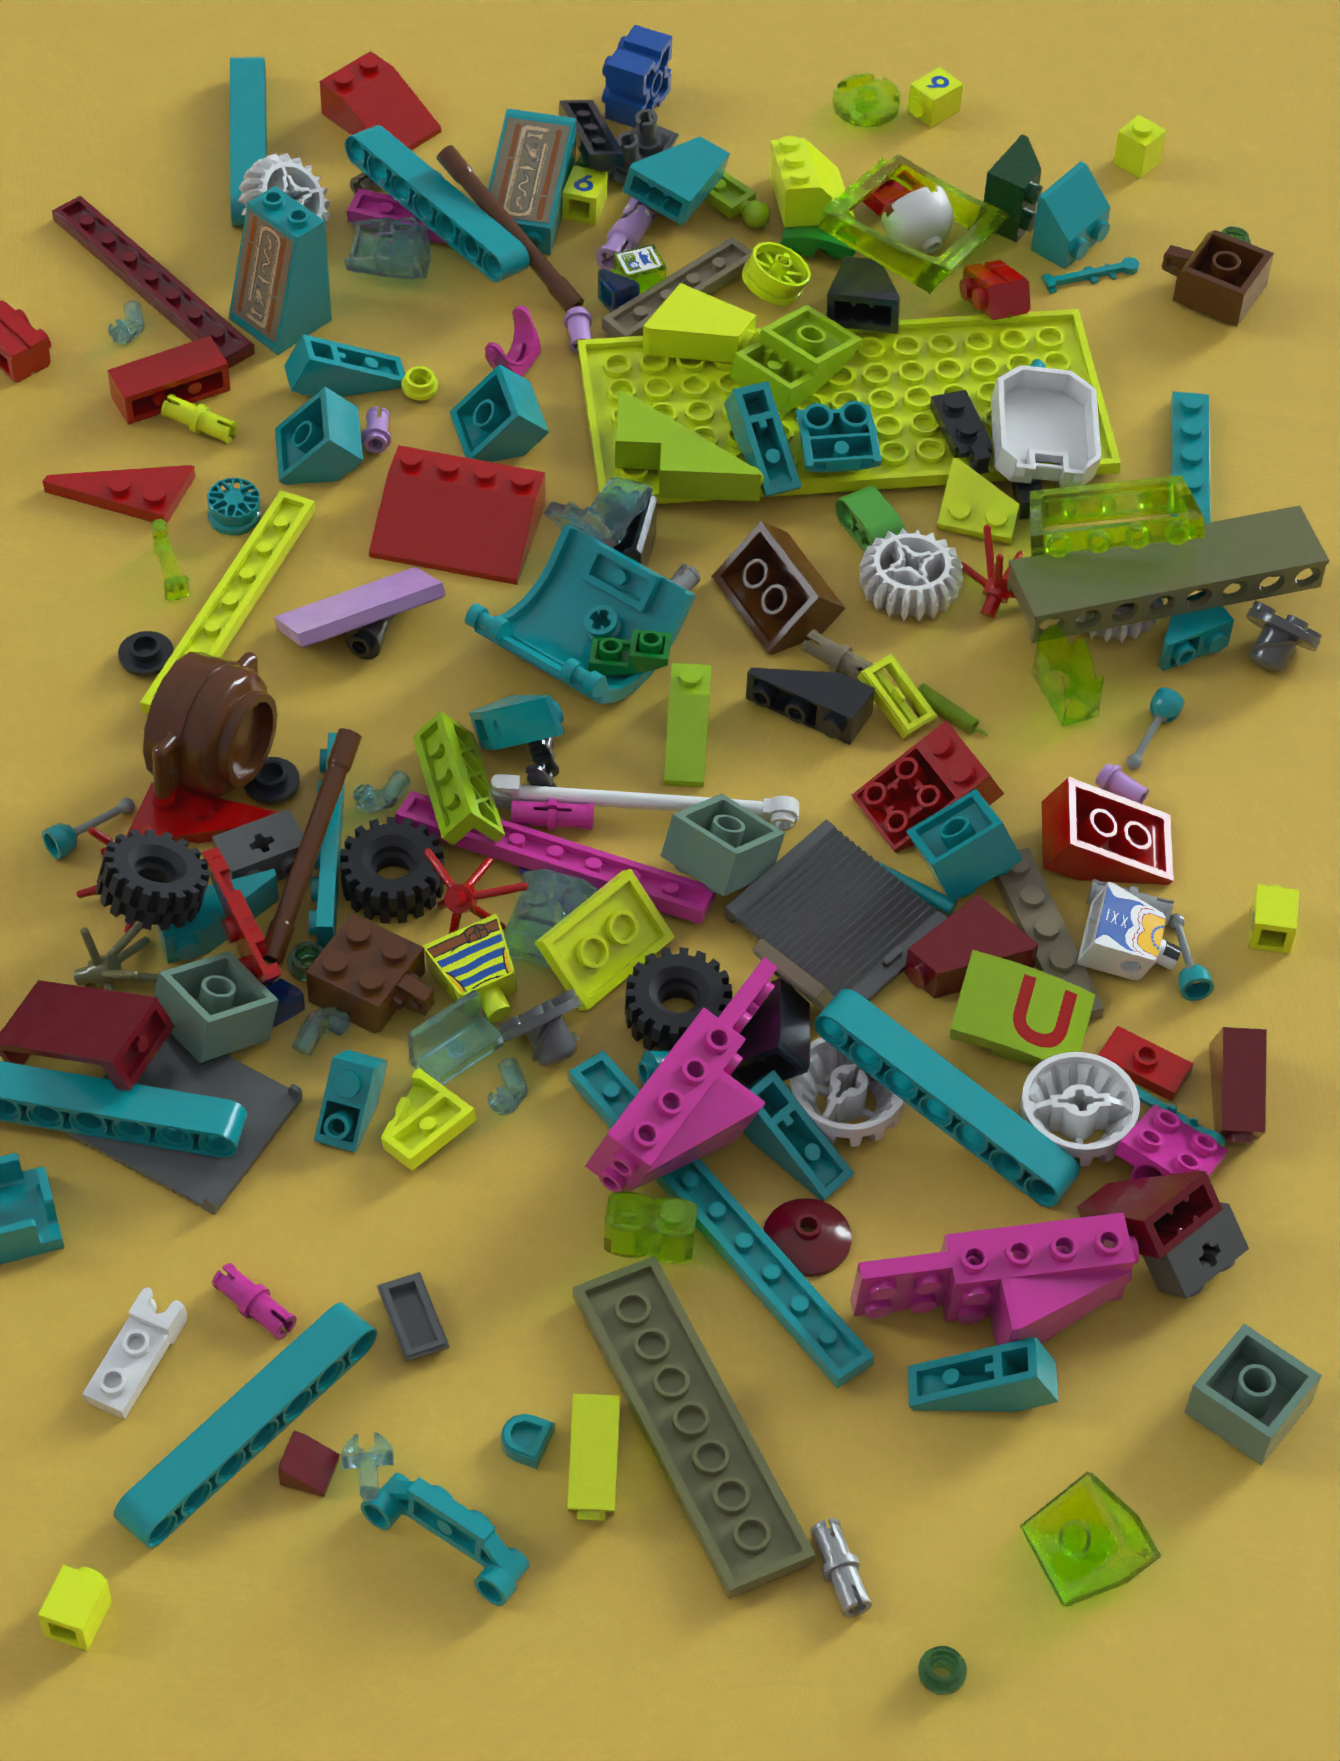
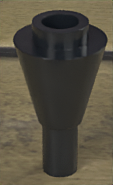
[345,615,395,660]

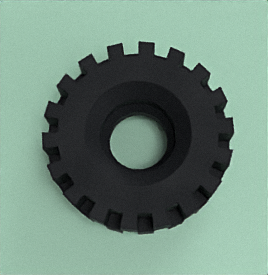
[340,817,445,924]
[96,829,210,931]
[625,947,732,1051]

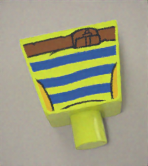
[423,914,517,1022]

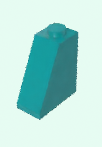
[622,136,730,226]

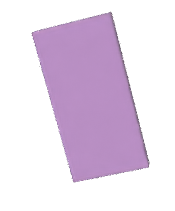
[274,567,445,648]

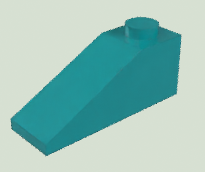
[284,334,405,396]
[724,381,802,498]
[156,869,279,964]
[743,1070,854,1201]
[908,1337,1059,1412]

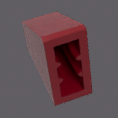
[904,895,1039,999]
[1209,1027,1267,1146]
[1076,1170,1223,1259]

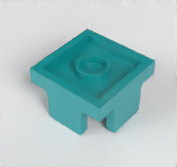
[0,1153,64,1265]

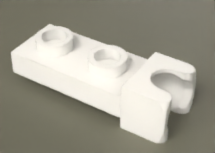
[82,1287,187,1420]

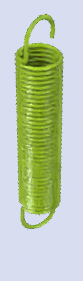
[914,683,988,736]

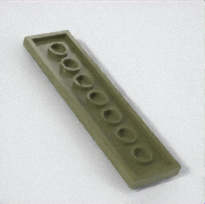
[573,1256,816,1599]

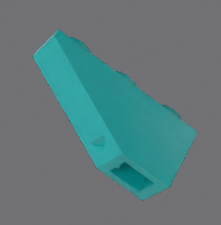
[468,695,564,750]

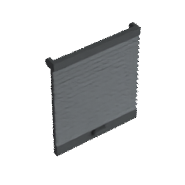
[724,819,947,1002]
[63,1033,302,1215]

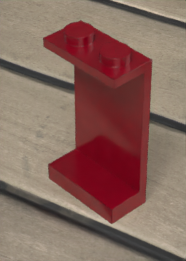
[0,980,175,1091]

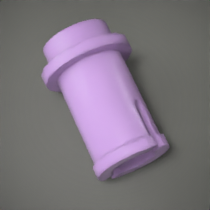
[564,306,592,354]
[361,406,391,453]
[1095,763,1149,804]

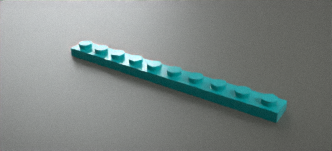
[569,1050,874,1388]

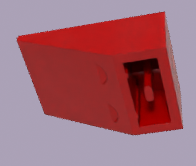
[851,720,1004,853]

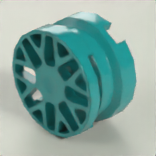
[207,478,261,536]

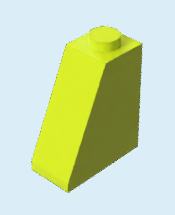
[642,283,758,363]
[567,1393,620,1521]

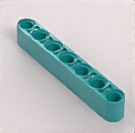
[230,57,267,227]
[345,125,529,282]
[814,989,1080,1207]
[0,1061,247,1158]
[113,1302,377,1548]

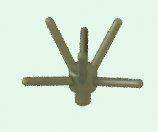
[74,921,158,991]

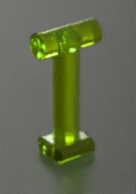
[152,519,189,601]

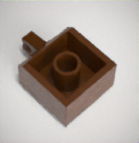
[1162,230,1274,327]
[306,913,435,1033]

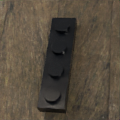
[559,100,624,171]

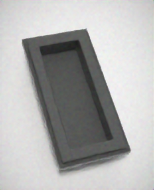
[377,1272,449,1362]

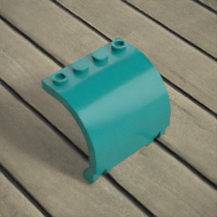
[465,525,696,704]

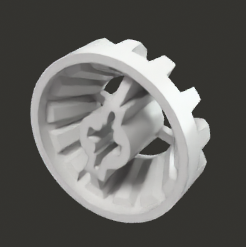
[789,1037,905,1147]
[1019,1052,1140,1167]

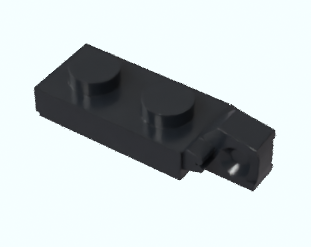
[930,390,992,474]

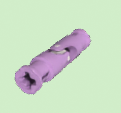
[596,197,658,274]

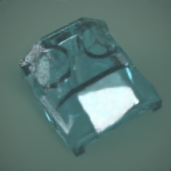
[344,217,431,279]
[504,869,599,968]

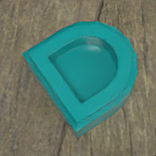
[501,1414,555,1469]

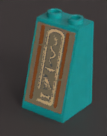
[488,108,576,255]
[229,186,332,355]

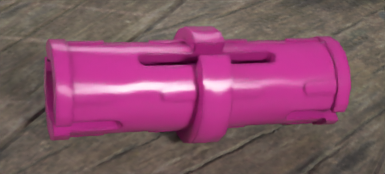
[511,798,594,831]
[212,1263,297,1340]

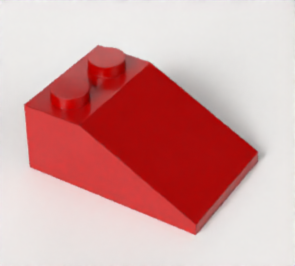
[319,51,441,150]
[1041,777,1173,885]

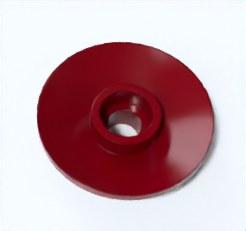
[763,1198,852,1277]

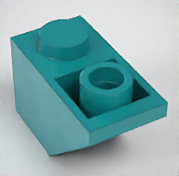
[1159,591,1234,671]
[314,1049,388,1152]

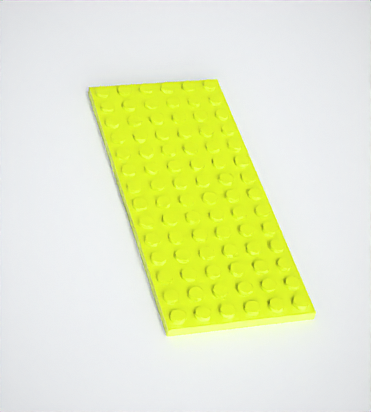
[577,309,1121,508]

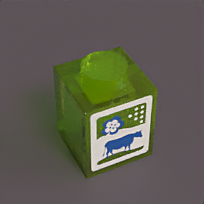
[609,244,667,303]

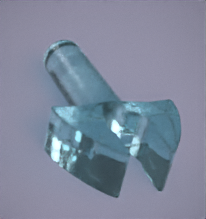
[341,1432,394,1501]

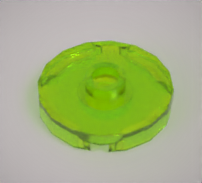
[832,73,901,127]

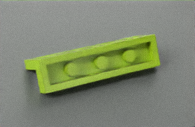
[413,711,505,846]

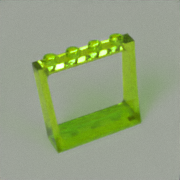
[818,154,1009,294]
[1030,475,1205,557]

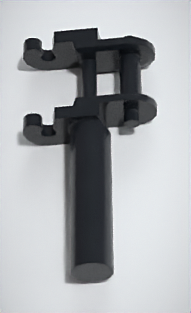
[525,737,560,787]

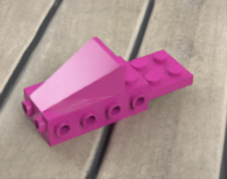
[585,957,778,1198]
[850,1212,1139,1345]

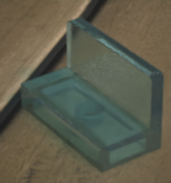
[408,990,503,1085]

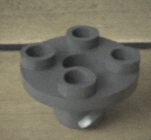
[1246,601,1322,672]
[497,989,582,1066]

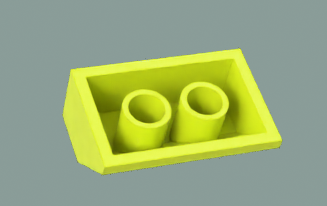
[769,136,855,227]

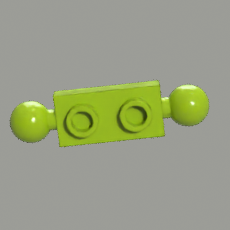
[704,171,770,229]

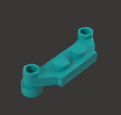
[360,1473,530,1606]

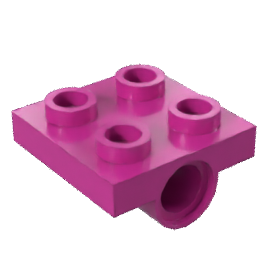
[1114,1104,1229,1179]

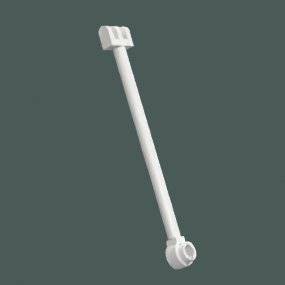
[491,774,800,831]

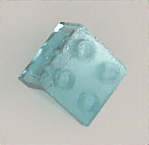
[543,476,653,548]

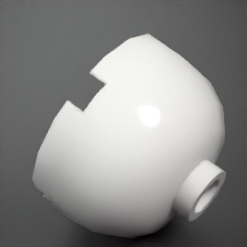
[881,186,953,254]

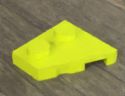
[937,458,1020,544]
[381,1068,477,1171]

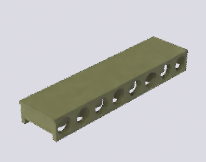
[1007,505,1329,643]

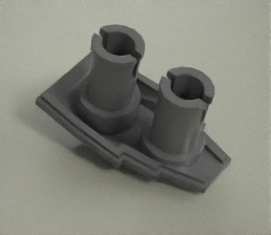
[608,109,679,186]

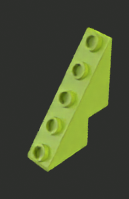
[615,391,764,501]

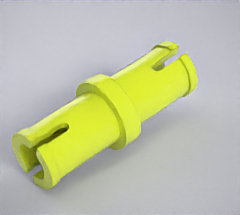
[161,394,238,444]

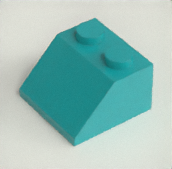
[1031,161,1111,269]
[449,364,549,462]
[275,387,363,485]
[906,789,1023,903]

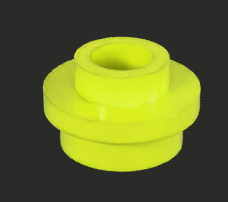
[401,366,438,400]

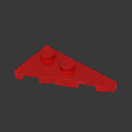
[43,465,196,526]
[126,782,278,844]
[201,846,282,986]

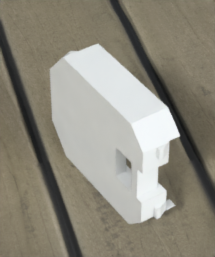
[991,365,1101,489]

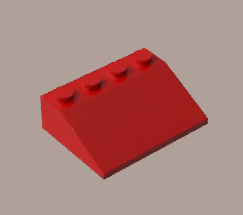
[369,445,545,585]

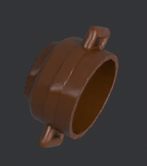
[143,652,278,800]

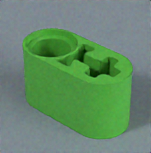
[835,486,905,552]

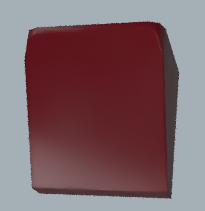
[278,1431,340,1497]

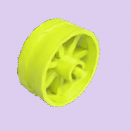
[741,242,811,306]

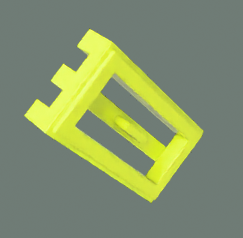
[857,654,937,740]

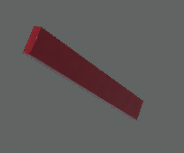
[52,195,255,369]

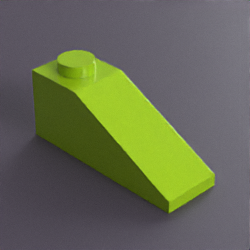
[664,663,711,788]

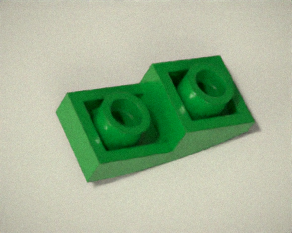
[780,225,858,260]
[588,629,672,675]

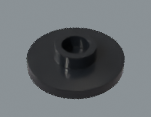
[118,631,174,676]
[244,757,300,805]

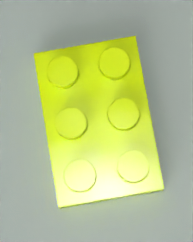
[534,869,675,1011]

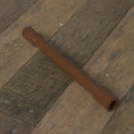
[437,145,584,313]
[262,728,362,965]

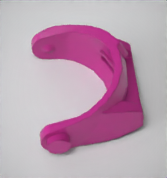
[485,305,541,377]

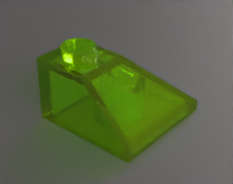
[1020,1472,1161,1607]

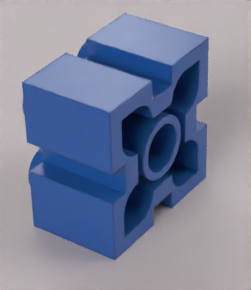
[602,25,672,128]

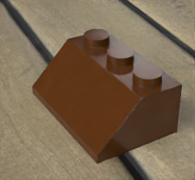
[712,521,845,655]

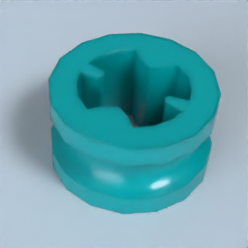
[584,604,621,641]

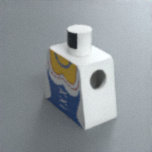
[1077,881,1181,981]

